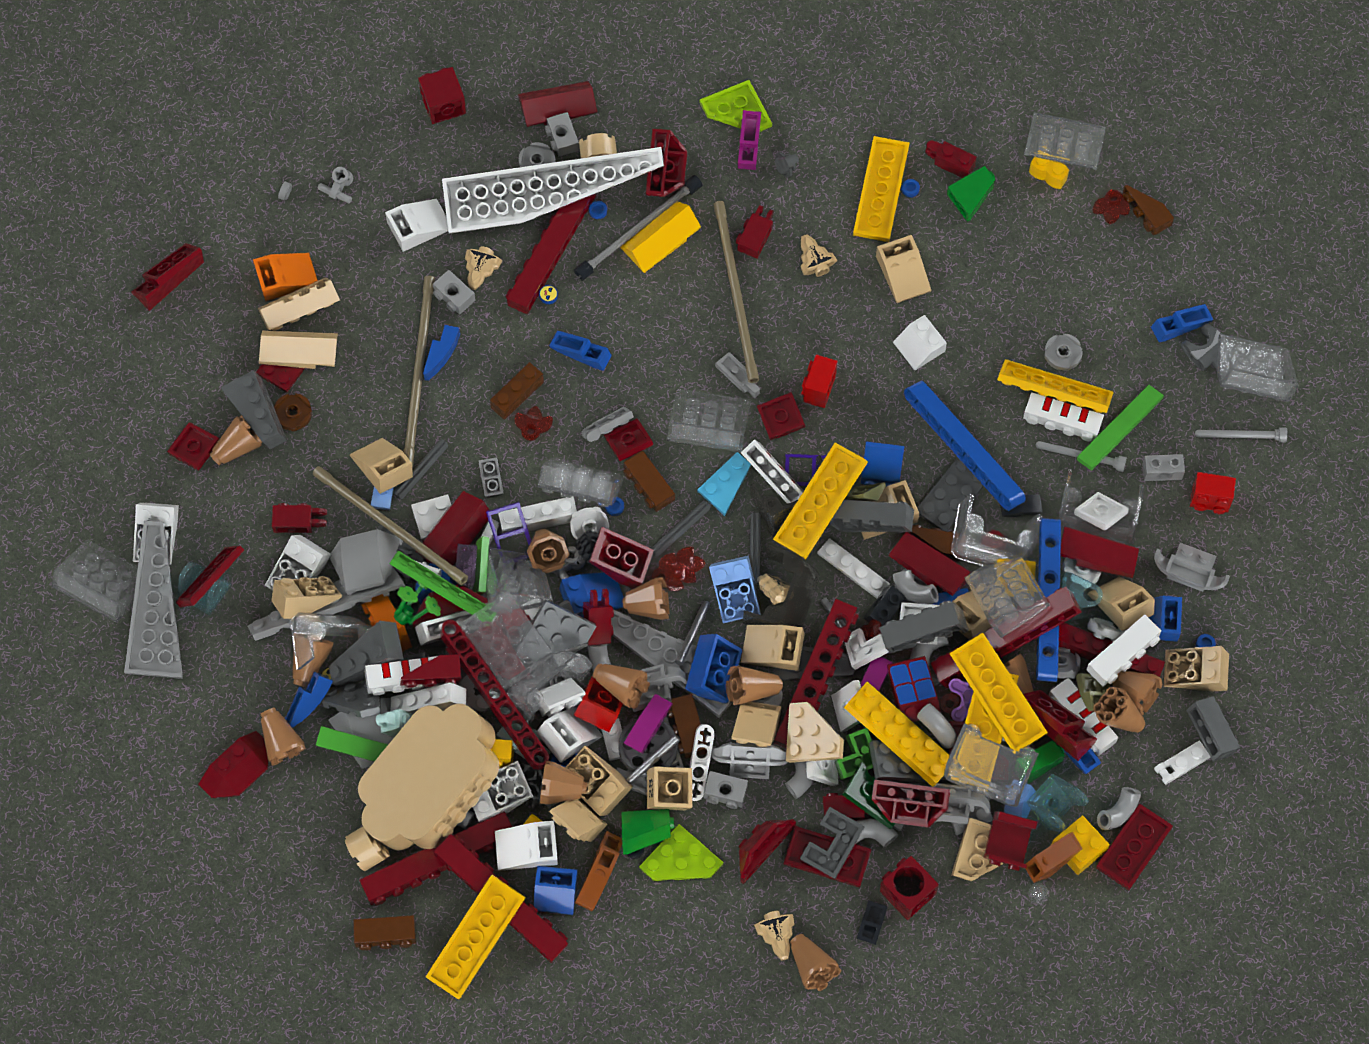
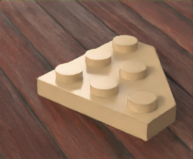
[786,702,844,763]
[952,818,1003,881]

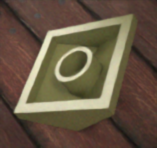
[844,482,886,502]

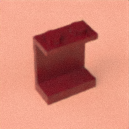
[984,811,1037,871]

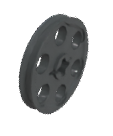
[618,719,678,776]

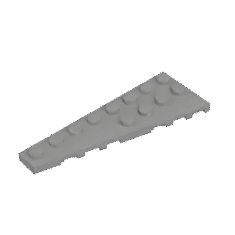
[124,521,183,679]
[247,565,406,641]
[611,610,740,718]

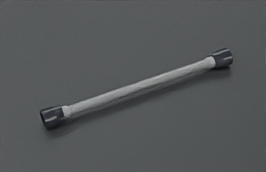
[574,175,703,281]

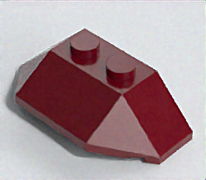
[646,129,687,197]
[413,585,489,628]
[198,731,269,798]
[872,780,950,828]
[739,819,796,884]

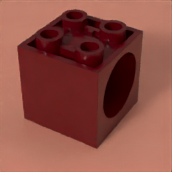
[418,67,466,125]
[880,856,939,921]

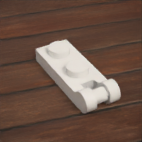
[1154,740,1210,785]

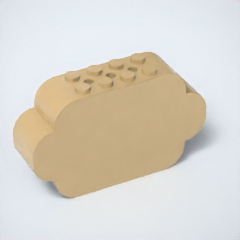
[358,704,499,851]

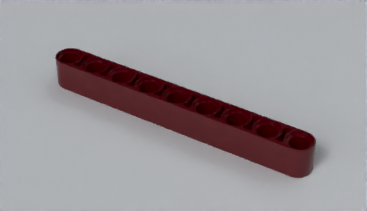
[440,620,549,770]

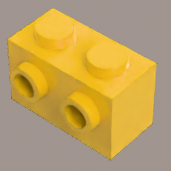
[491,739,514,769]

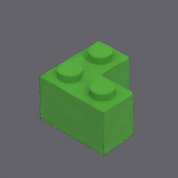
[834,728,873,780]

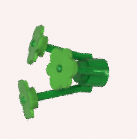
[394,582,441,625]

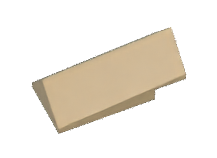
[259,330,338,369]

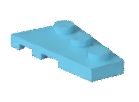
[697,452,751,516]

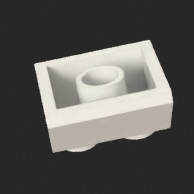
[893,315,947,370]

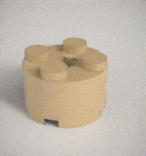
[579,133,617,159]
[345,826,390,871]

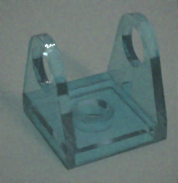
[177,562,232,616]
[1060,572,1103,621]
[1027,774,1089,831]

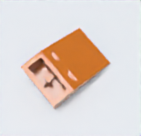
[253,253,318,301]

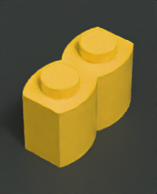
[1029,153,1069,189]

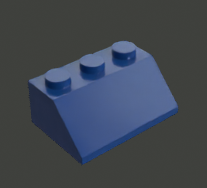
[685,634,742,704]

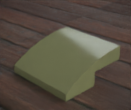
[1076,673,1110,711]

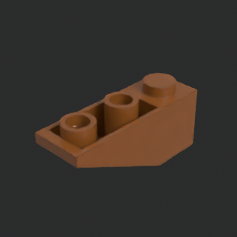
[1025,832,1082,883]

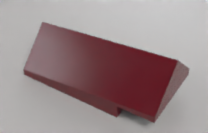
[518,81,597,127]
[131,243,204,311]
[415,491,492,566]
[1060,527,1139,578]
[888,532,973,596]
[1023,690,1097,761]

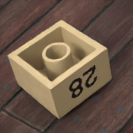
[647,767,692,811]

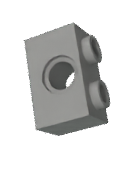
[545,112,579,157]
[433,270,476,315]
[1142,454,1185,481]
[704,771,748,809]

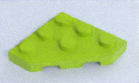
[700,80,772,132]
[639,824,724,881]

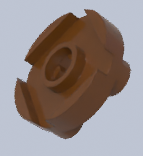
[274,393,312,431]

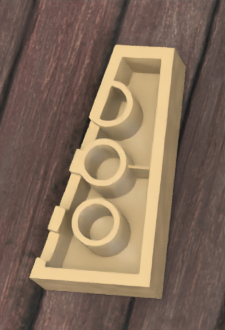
[258,277,340,331]

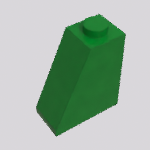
[947,166,995,222]
[1013,740,1065,784]
[622,809,674,855]

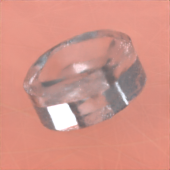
[1028,884,1049,905]

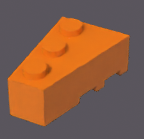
[361,594,412,652]

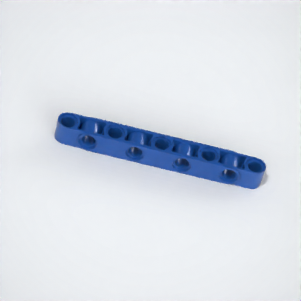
[1036,518,1061,682]

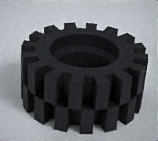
[575,531,598,566]

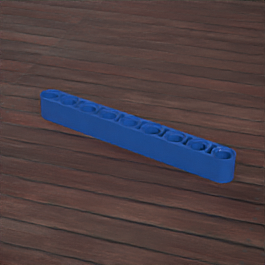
[904,381,1025,511]

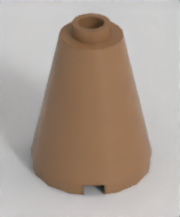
[726,666,783,705]

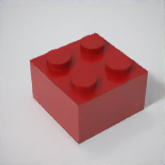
[801,354,838,408]
[1190,472,1236,514]
[574,677,623,732]

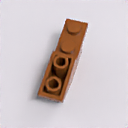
[574,831,622,911]

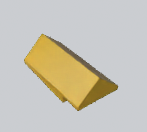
[620,201,701,273]

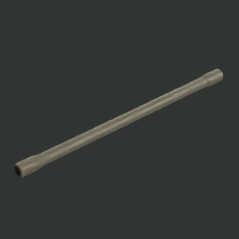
[713,201,759,383]
[403,276,435,467]
[313,466,468,585]

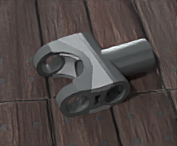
[1181,324,1238,378]

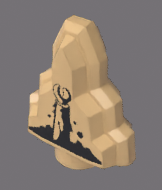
[801,234,837,277]
[465,246,502,290]
[757,574,793,605]
[754,911,794,961]

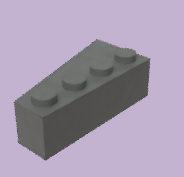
[221,370,287,449]
[829,500,914,532]
[880,601,969,653]
[329,621,404,686]

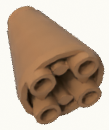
[210,415,262,466]
[292,632,334,688]
[593,663,650,709]
[1093,687,1145,733]
[261,707,306,766]
[790,934,841,991]

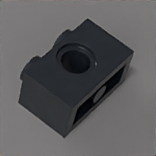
[863,585,906,630]

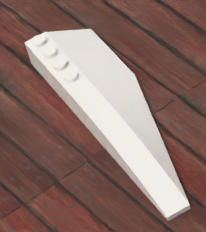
[442,147,664,234]

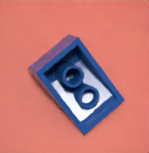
[861,442,904,487]
[559,572,624,617]

